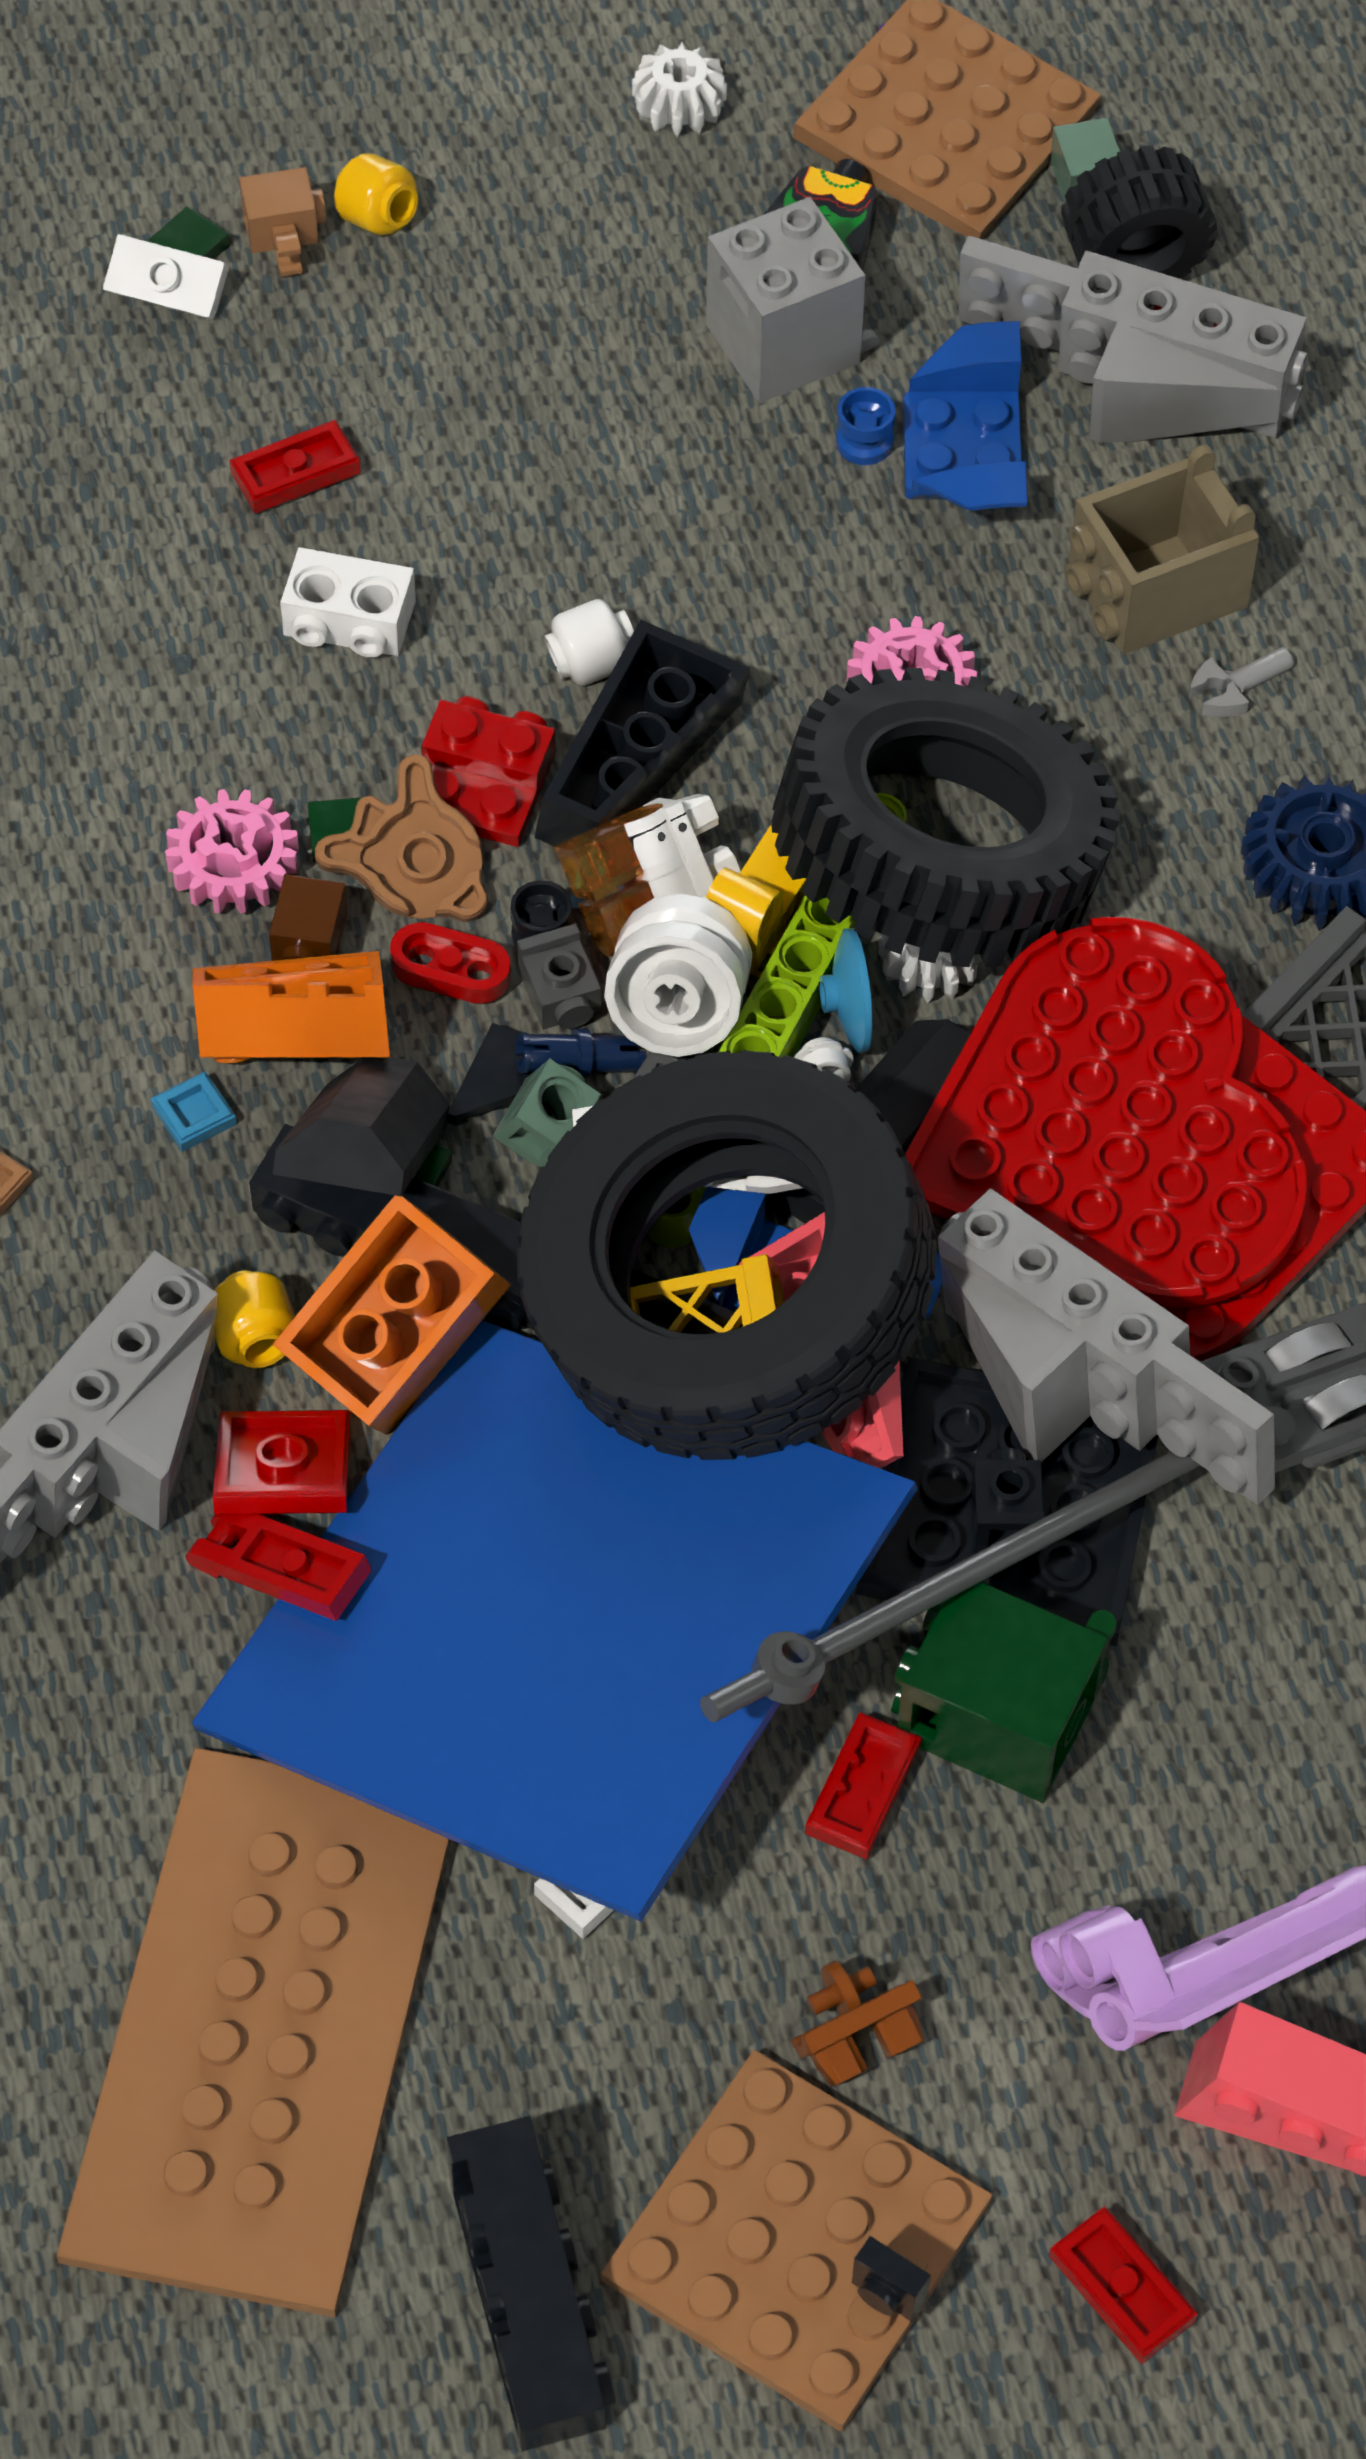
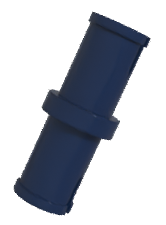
[515,1028,646,1078]

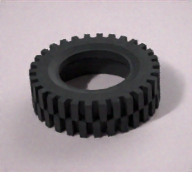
[771,668,1120,967]

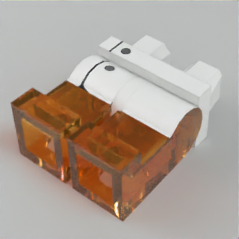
[553,794,741,957]

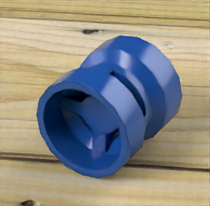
[836,387,896,465]

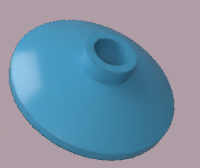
[819,928,872,1053]

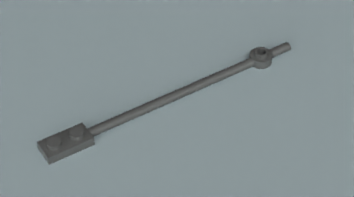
[700,1451,1201,1722]

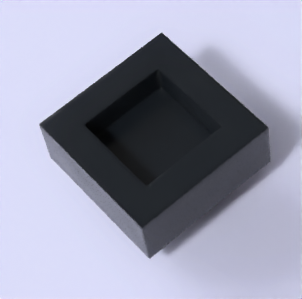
[852,2236,931,2322]

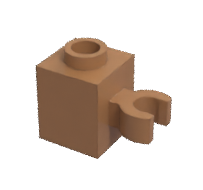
[239,167,327,277]

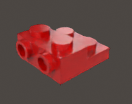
[421,696,556,847]

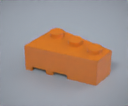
[192,951,390,1063]

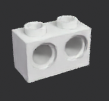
[280,547,416,657]

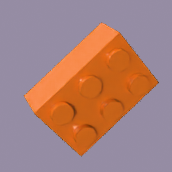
[272,1195,511,1435]

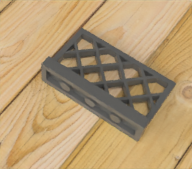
[1242,906,1366,1111]

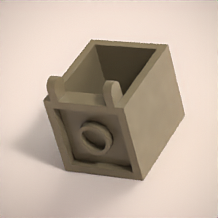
[1065,445,1259,655]

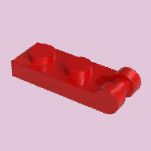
[185,1514,372,1621]

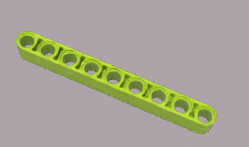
[647,793,907,1248]

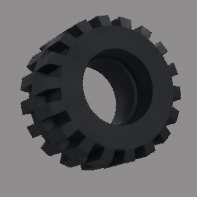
[1061,146,1218,291]

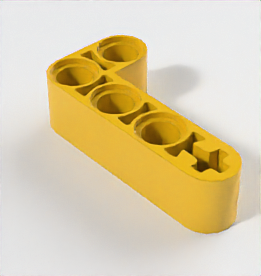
[706,825,807,977]

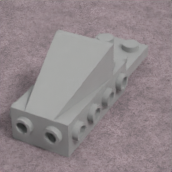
[959,235,1308,442]
[938,1188,1275,1506]
[0,1250,218,1564]

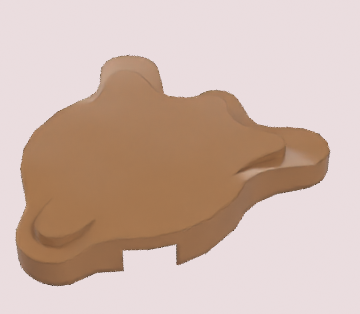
[315,755,487,922]

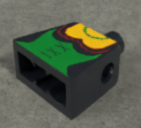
[764,159,878,271]

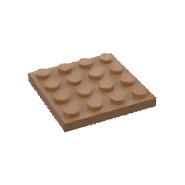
[793,0,1102,239]
[600,2049,993,2433]

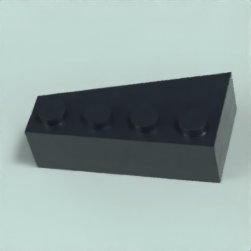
[534,620,750,857]
[446,2116,616,2452]

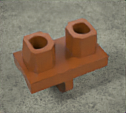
[790,1961,925,2087]

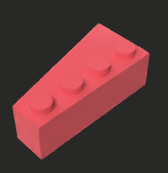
[1174,2002,1366,2177]

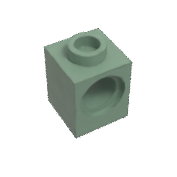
[492,1059,601,1167]

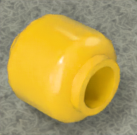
[334,154,418,236]
[214,1270,295,1368]

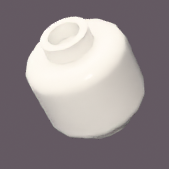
[544,599,634,686]

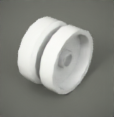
[604,893,753,1057]

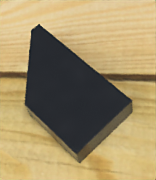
[447,1023,533,1126]

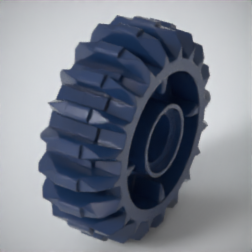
[1240,774,1366,930]

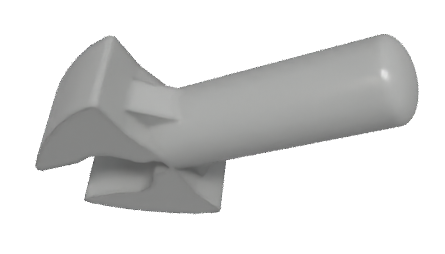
[1189,647,1294,717]

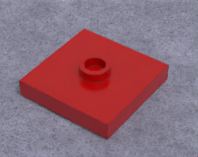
[213,1410,351,1514]

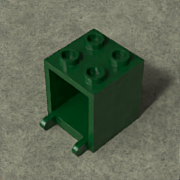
[891,1582,1117,1804]

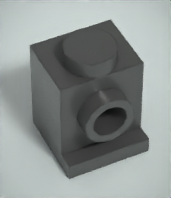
[517,923,601,1030]

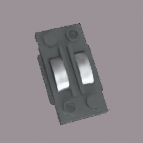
[1200,1302,1366,1473]

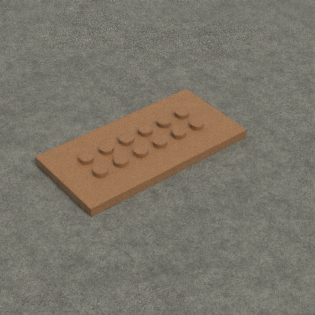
[56,1748,451,2318]

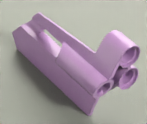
[1031,1865,1366,2051]

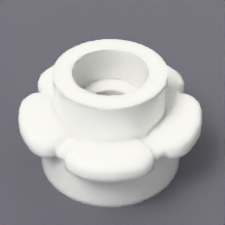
[794,1037,853,1082]

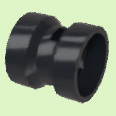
[510,880,572,951]

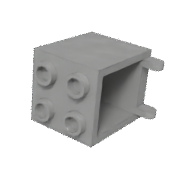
[706,197,880,404]

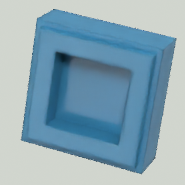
[150,1071,237,1152]

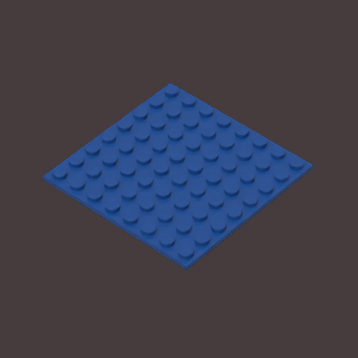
[192,1321,917,1922]

